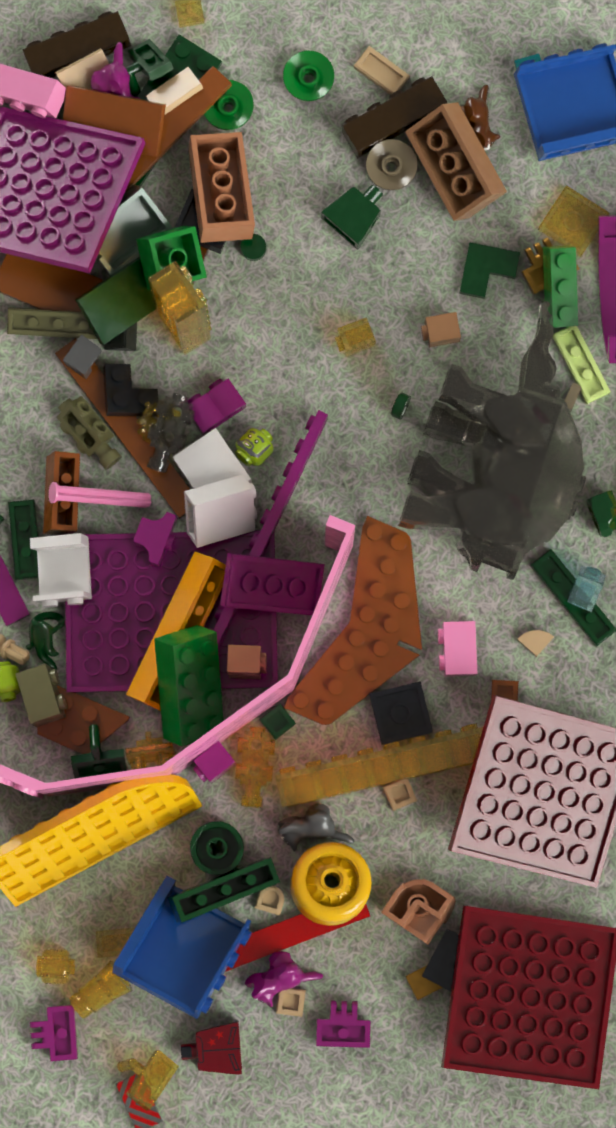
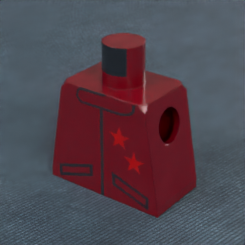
[181,1021,242,1075]

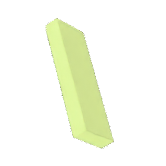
[552,326,611,404]

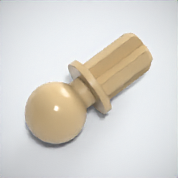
[0,633,30,665]

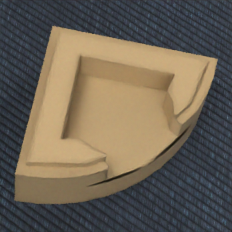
[517,630,554,657]

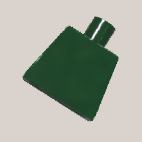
[321,185,383,250]

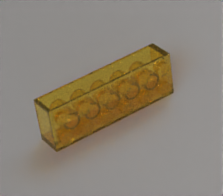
[148,261,212,355]

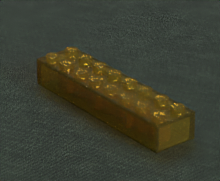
[275,723,483,809]

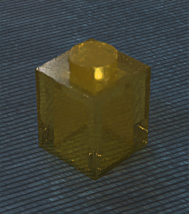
[334,317,376,357]

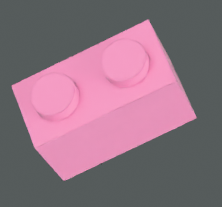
[438,621,478,677]

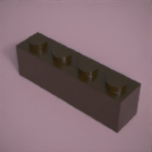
[22,11,131,78]
[342,76,447,159]

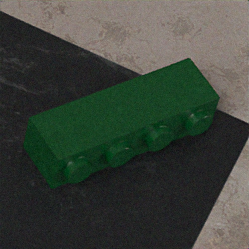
[167,857,280,923]

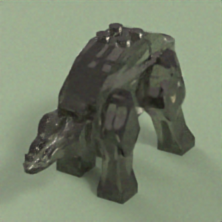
[398,301,586,580]

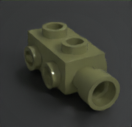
[56,396,122,470]

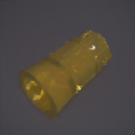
[69,960,132,1019]

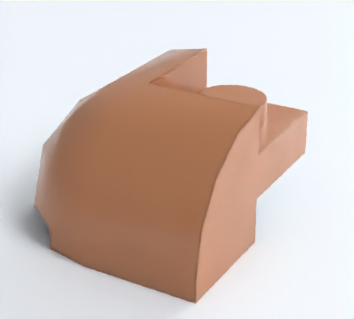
[381,879,456,945]

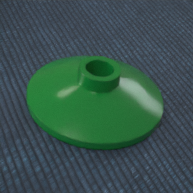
[283,50,334,101]
[204,80,254,130]

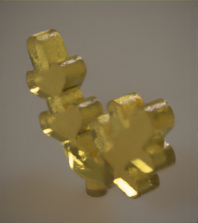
[137,398,181,442]

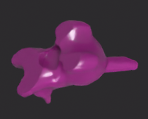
[91,42,140,99]
[245,951,323,1007]

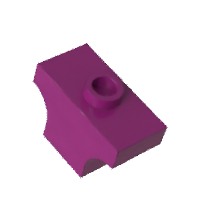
[133,512,178,568]

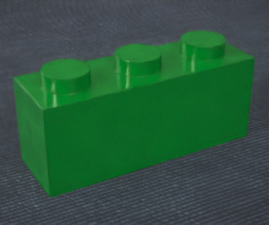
[543,245,579,328]

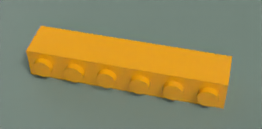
[126,552,226,711]

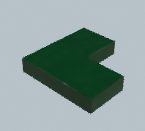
[459,242,520,299]

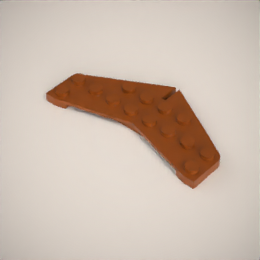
[284,516,422,725]

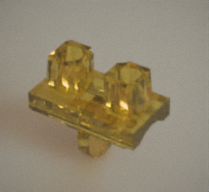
[125,731,176,770]

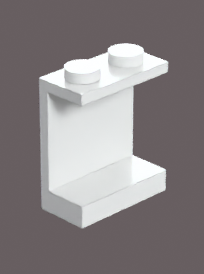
[30,533,92,607]

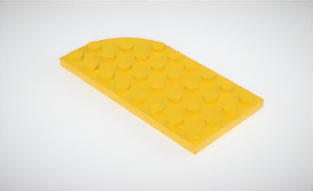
[0,774,202,907]

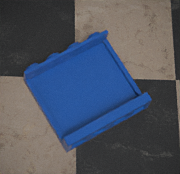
[514,43,616,161]
[113,876,252,1019]

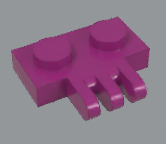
[316,1000,371,1048]
[30,1005,78,1062]

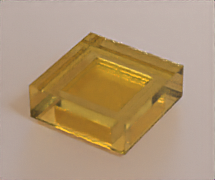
[175,0,205,28]

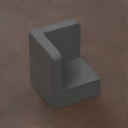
[63,335,102,379]

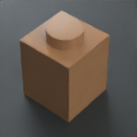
[421,312,461,348]

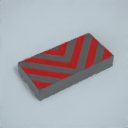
[116,1072,163,1128]

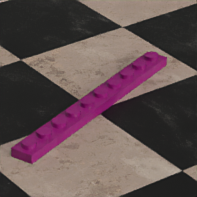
[209,410,328,649]

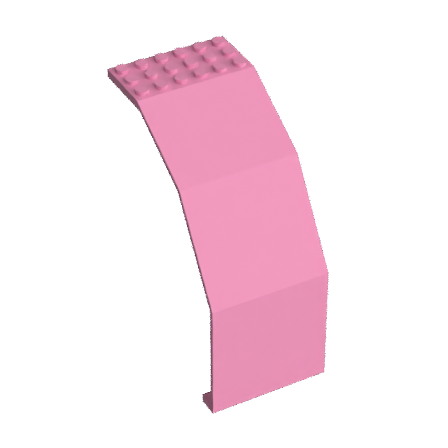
[0,515,355,799]

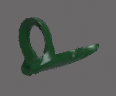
[26,612,64,670]

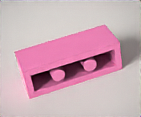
[0,64,66,118]

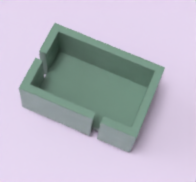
[96,184,173,276]

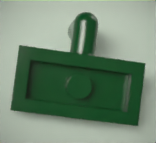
[126,39,173,95]
[71,724,127,779]

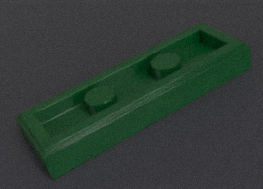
[8,499,39,580]

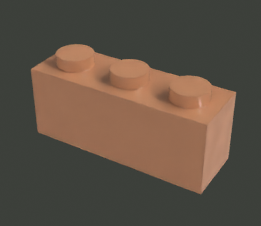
[227,645,267,679]

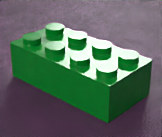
[154,625,224,747]

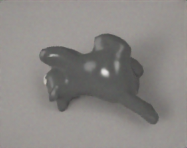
[278,803,354,852]

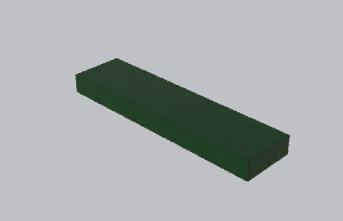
[530,549,616,647]

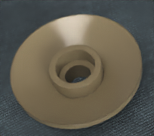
[366,139,418,190]

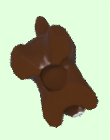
[460,85,501,151]

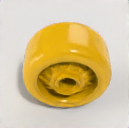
[290,842,372,926]

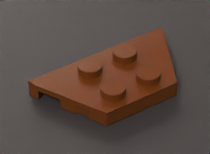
[37,685,130,754]

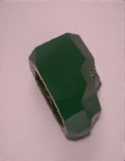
[586,490,616,538]

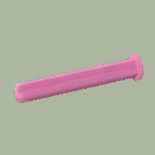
[49,482,151,508]

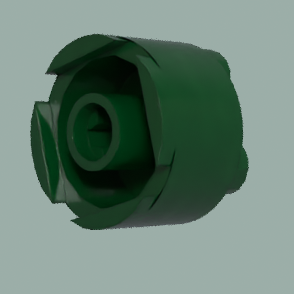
[190,821,244,875]

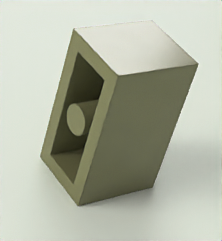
[16,664,67,727]

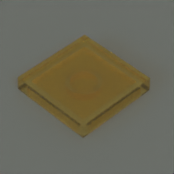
[538,185,610,257]

